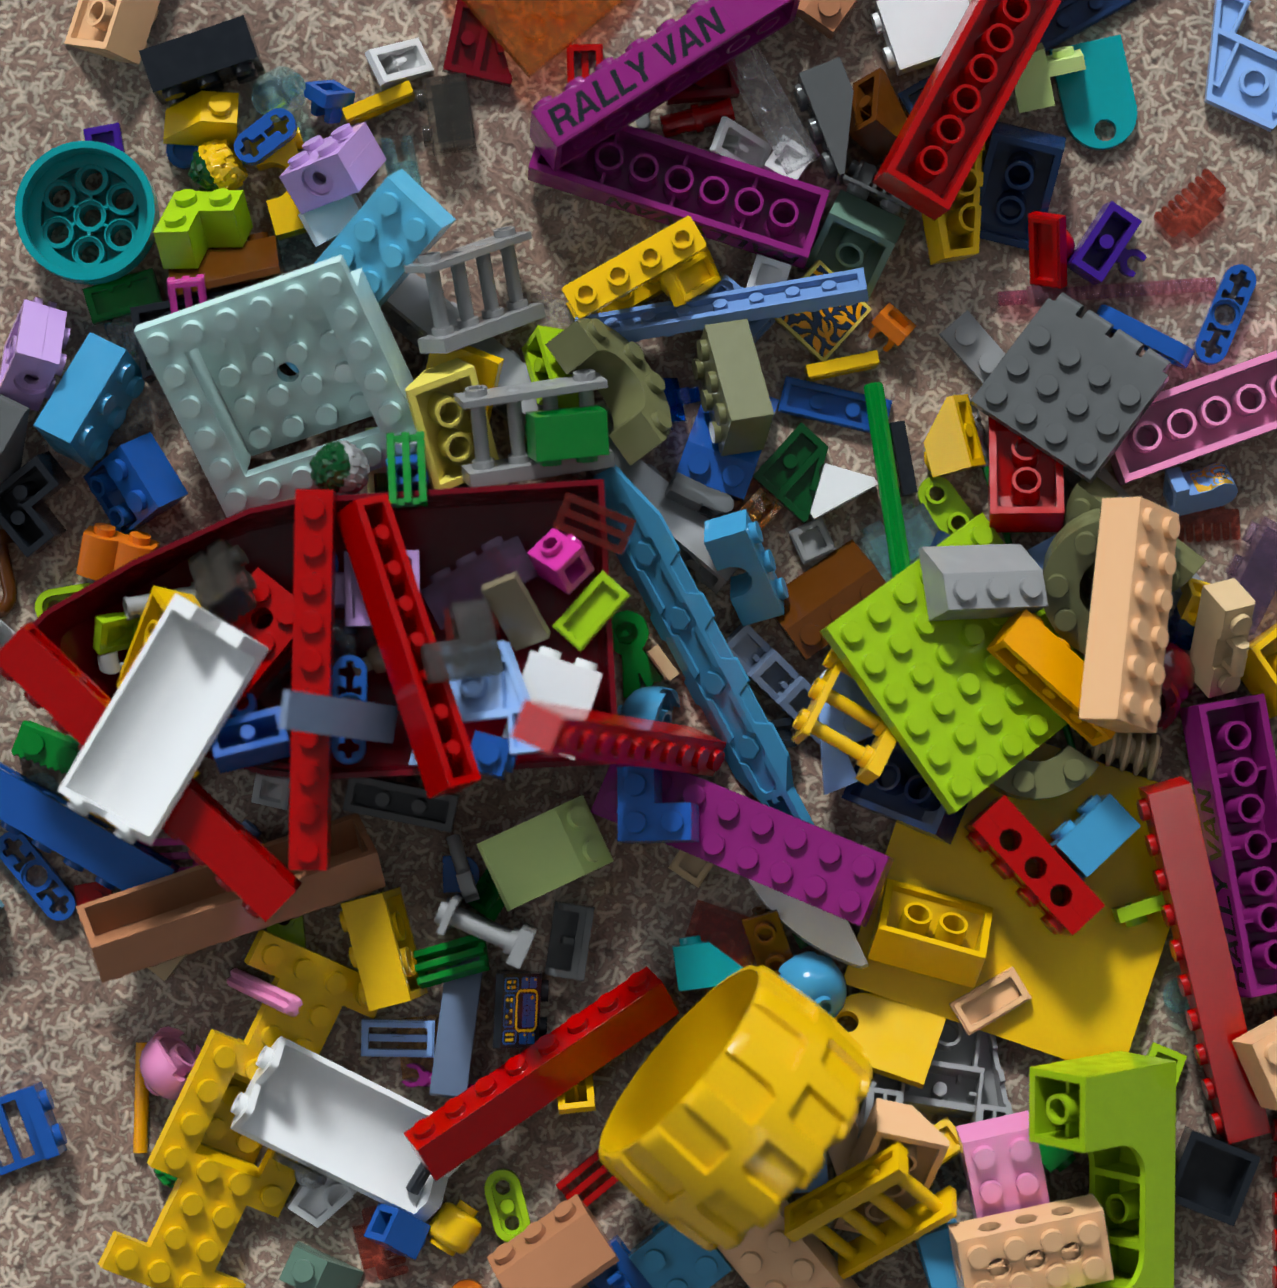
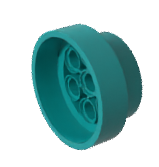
[15,141,159,285]

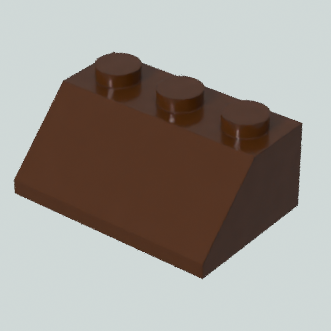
[169,232,285,299]
[774,539,886,661]

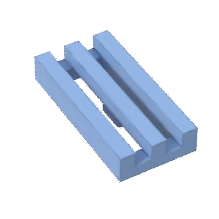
[361,1019,435,1058]

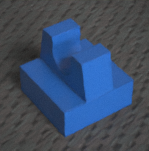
[303,80,355,124]

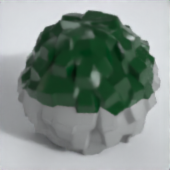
[309,440,370,495]

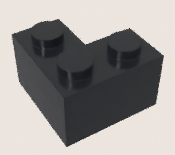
[0,451,71,558]

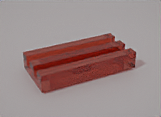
[552,492,637,556]

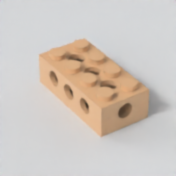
[948,1194,1114,1288]

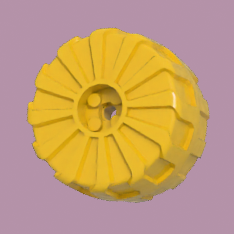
[598,965,872,1251]

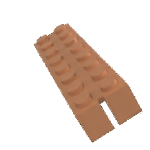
[75,813,386,983]

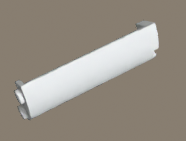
[58,593,269,845]
[230,1036,464,1222]

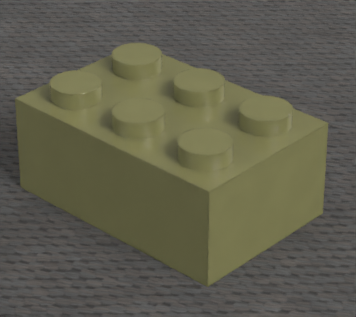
[692,319,774,456]

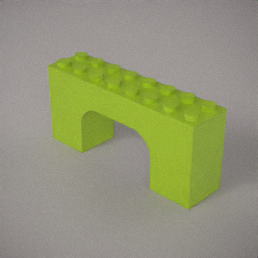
[1029,1051,1176,1288]

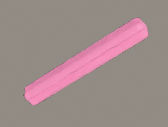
[226,968,303,1017]

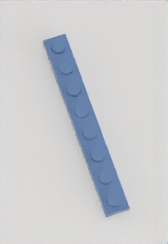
[575,267,869,342]

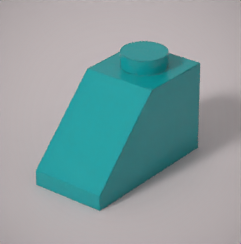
[672,935,744,991]

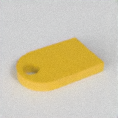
[834,993,946,1089]

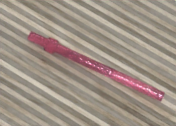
[997,277,1216,308]

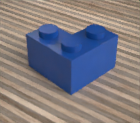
[617,766,699,844]

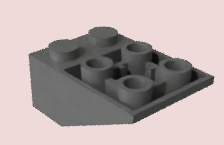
[793,57,853,186]

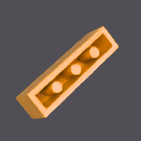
[986,609,1116,747]

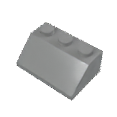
[918,543,1048,621]

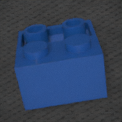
[83,432,189,534]

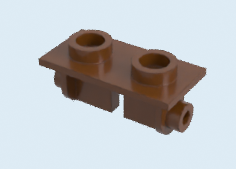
[742,905,793,975]

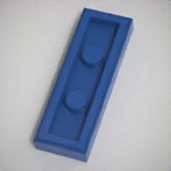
[778,376,892,434]

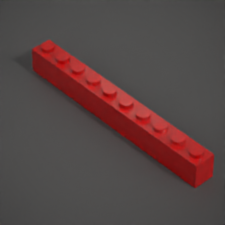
[289,489,337,871]
[0,622,303,922]
[511,699,726,777]
[1136,776,1271,1144]

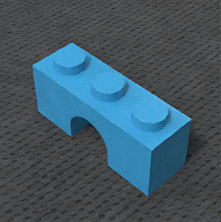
[704,509,789,626]

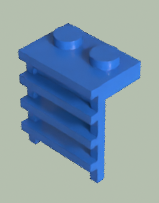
[0,1081,67,1176]

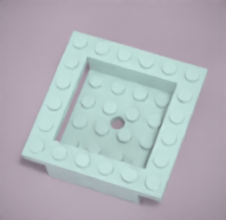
[134,255,417,518]

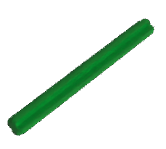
[864,382,910,578]

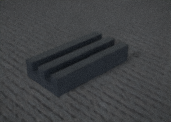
[889,420,918,497]

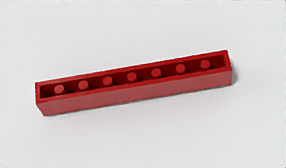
[335,493,481,799]
[403,966,679,1181]

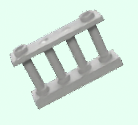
[404,226,546,354]
[454,369,615,487]
[433,893,538,969]

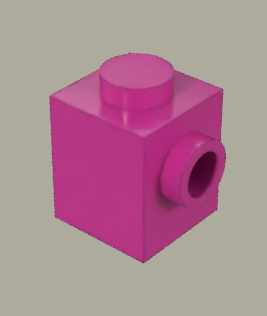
[527,528,595,595]

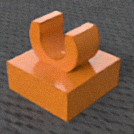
[868,302,916,352]

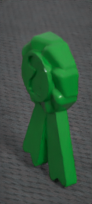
[612,610,663,698]

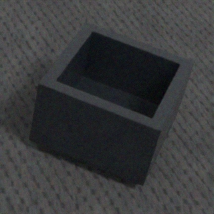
[1175,1126,1261,1227]

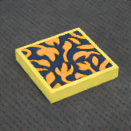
[775,260,872,362]

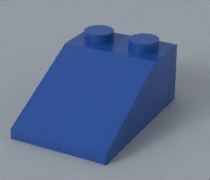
[676,396,779,502]

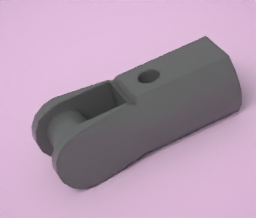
[665,472,734,519]

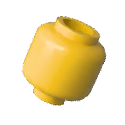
[428,1199,482,1257]

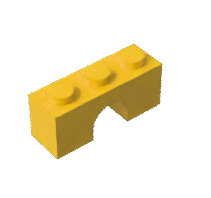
[249,119,307,240]

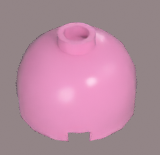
[140,1026,201,1101]

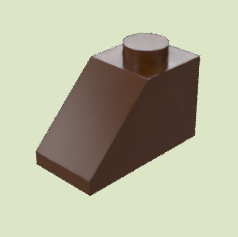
[849,67,907,160]

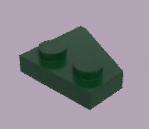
[752,422,828,524]

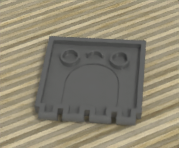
[971,292,1171,484]

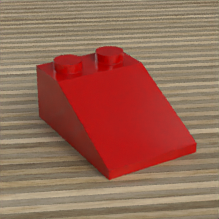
[988,416,1065,532]

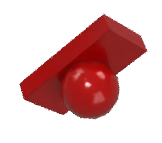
[1028,211,1075,289]

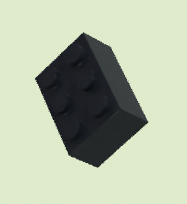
[139,15,265,107]

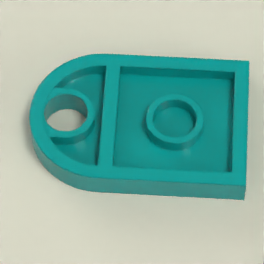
[1049,34,1138,150]

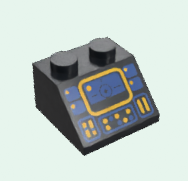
[493,970,549,1048]

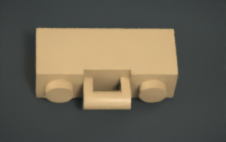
[1189,578,1255,698]

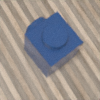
[471,731,517,781]
[363,1203,431,1260]

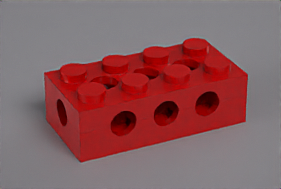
[216,567,293,718]
[964,795,1106,936]

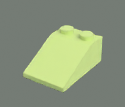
[476,795,614,911]

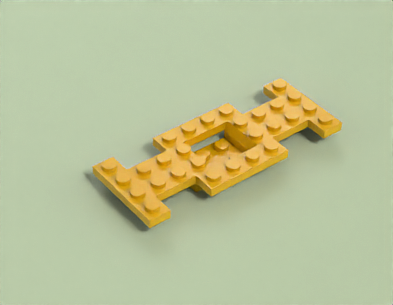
[98,930,379,1288]

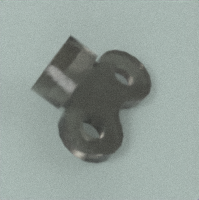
[272,1152,328,1189]

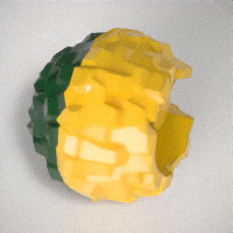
[188,139,248,191]

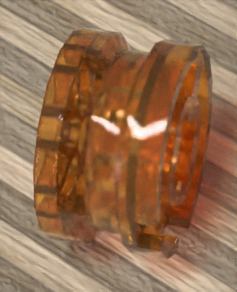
[739,487,782,531]

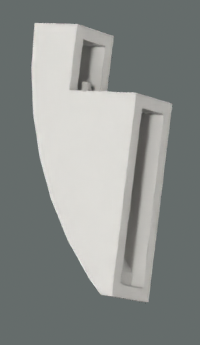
[747,878,868,969]

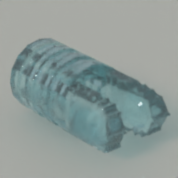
[381,135,423,188]

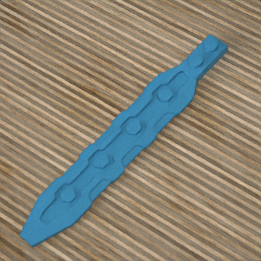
[593,465,814,825]

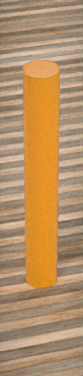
[133,1042,149,1153]

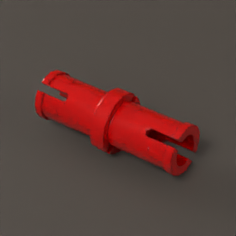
[659,98,735,138]

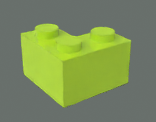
[153,188,253,269]

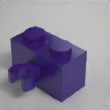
[1067,201,1147,285]

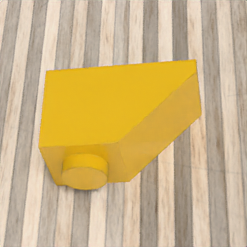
[163,91,239,148]
[923,394,986,478]

